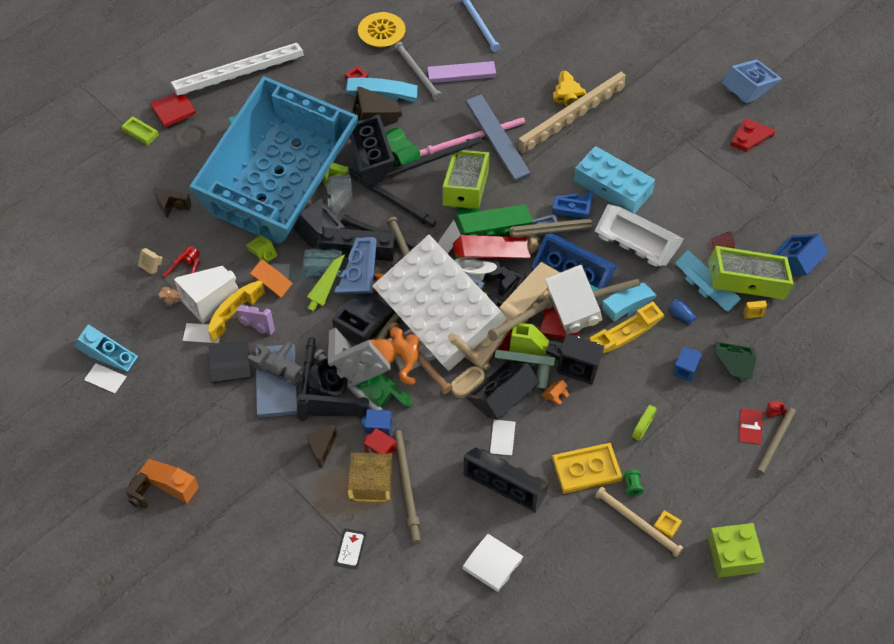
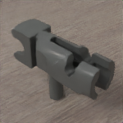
[248,341,303,386]

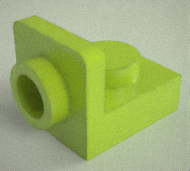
[323,163,350,186]
[246,235,277,263]

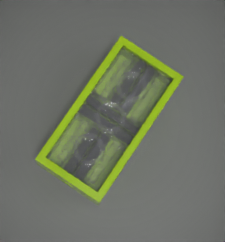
[443,150,489,209]
[708,246,794,300]

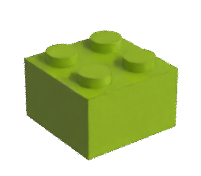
[708,523,764,578]

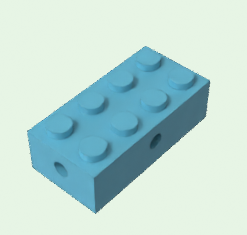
[574,146,655,214]

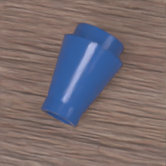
[667,298,697,325]

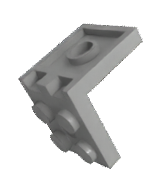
[328,328,390,387]

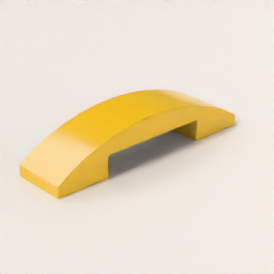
[208,280,265,343]
[589,301,664,353]

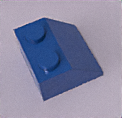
[773,234,828,275]

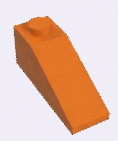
[137,459,199,504]

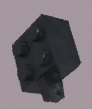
[546,334,605,385]

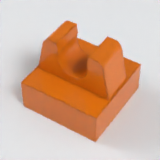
[541,379,569,405]

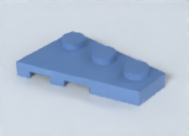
[334,237,376,294]

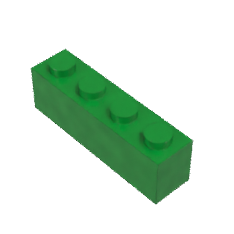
[455,204,533,237]

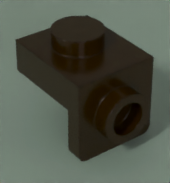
[125,472,151,509]

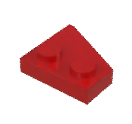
[730,118,776,152]

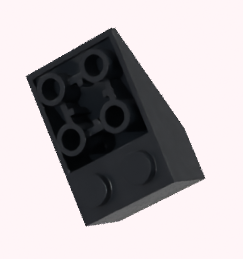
[332,293,395,345]

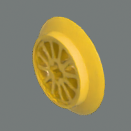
[358,12,405,47]

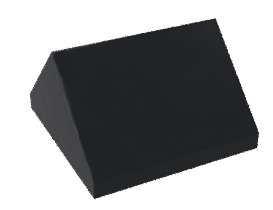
[294,199,323,247]

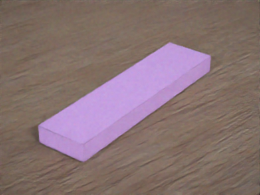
[428,61,496,83]

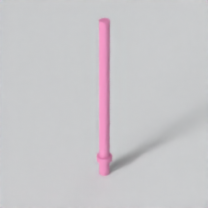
[419,117,525,157]

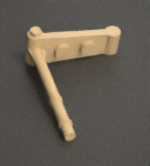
[448,301,522,371]

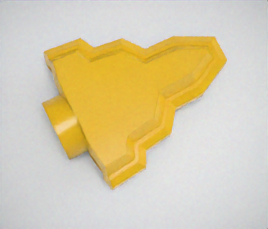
[553,71,587,106]

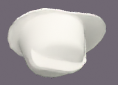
[455,258,497,281]

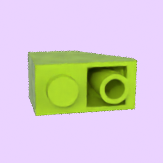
[509,323,549,357]

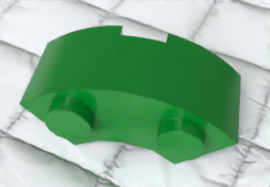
[385,128,420,167]

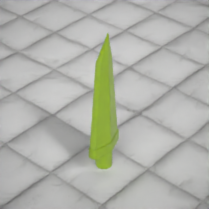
[307,254,345,312]

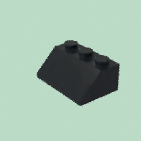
[466,361,540,419]

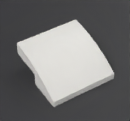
[462,534,523,592]

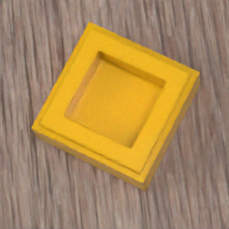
[743,301,767,319]
[653,510,682,540]

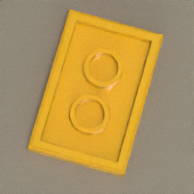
[552,443,623,494]

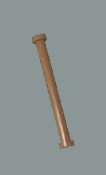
[388,322,453,394]

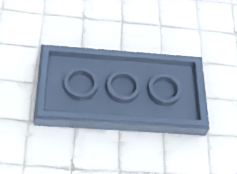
[256,344,297,418]

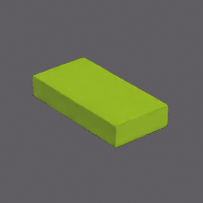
[121,116,159,146]

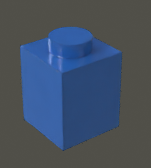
[673,347,702,382]
[362,409,392,436]

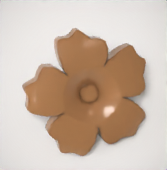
[158,287,180,306]

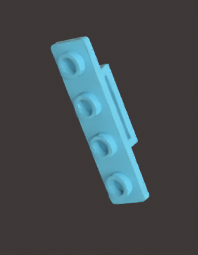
[676,250,741,312]

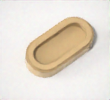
[451,366,485,398]

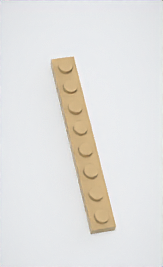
[518,72,626,154]

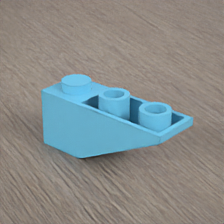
[73,324,138,372]

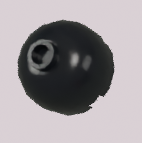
[308,358,348,397]

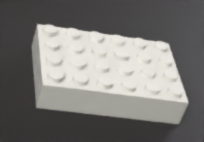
[373,235,507,371]

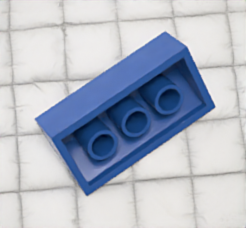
[531,233,617,301]

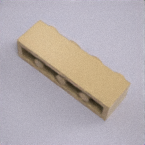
[499,262,560,324]

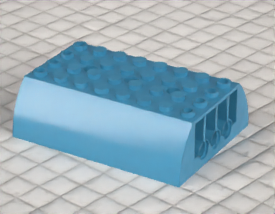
[189,76,358,244]

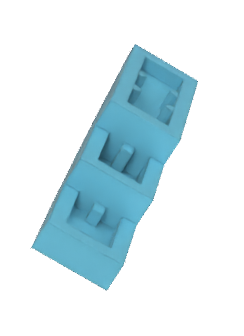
[346,78,418,103]

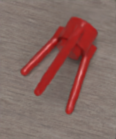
[162,246,200,278]

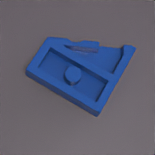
[552,191,593,219]

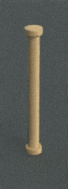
[595,487,684,558]

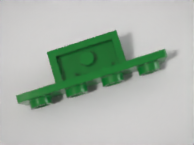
[356,361,414,408]

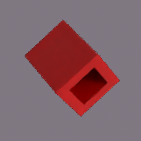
[364,428,396,464]

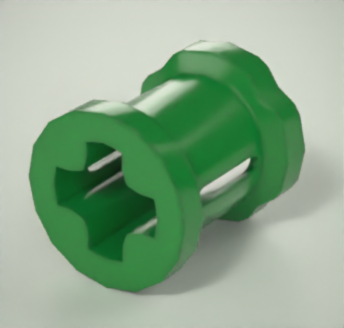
[622,470,644,496]

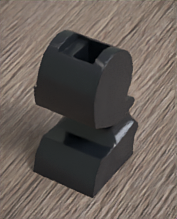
[483,259,517,296]

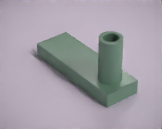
[495,350,555,389]

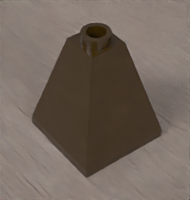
[352,87,402,127]

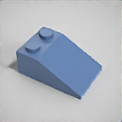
[722,59,782,103]

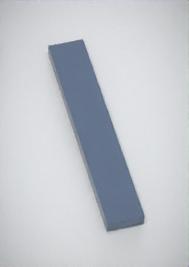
[466,94,530,182]

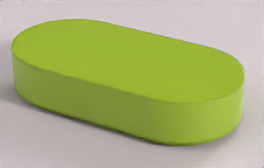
[632,405,657,441]

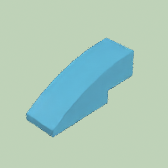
[602,283,657,322]

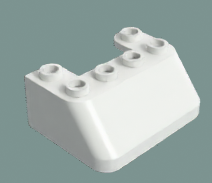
[595,204,683,267]

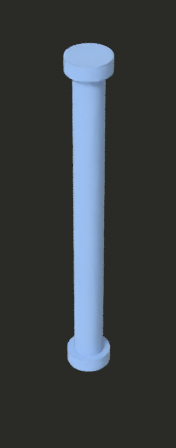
[460,0,500,52]

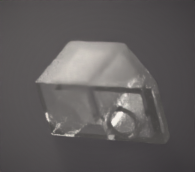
[326,174,353,215]

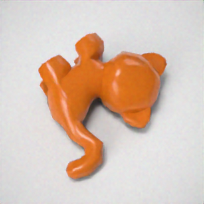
[370,327,421,385]

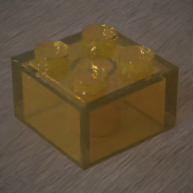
[348,452,393,502]

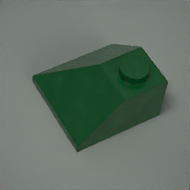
[715,341,757,381]

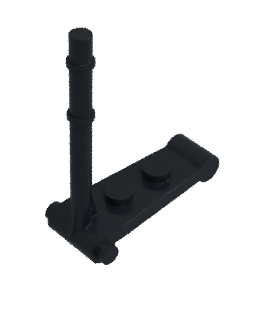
[297,337,369,421]

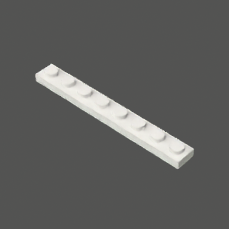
[171,43,304,95]

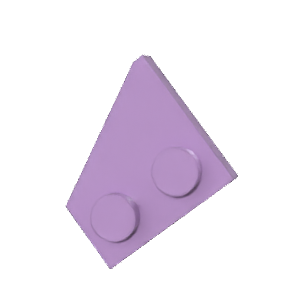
[236,305,275,336]

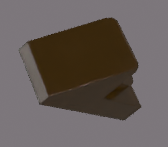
[153,188,192,218]

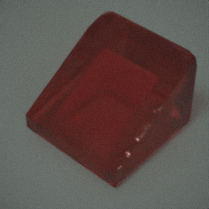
[711,231,735,250]

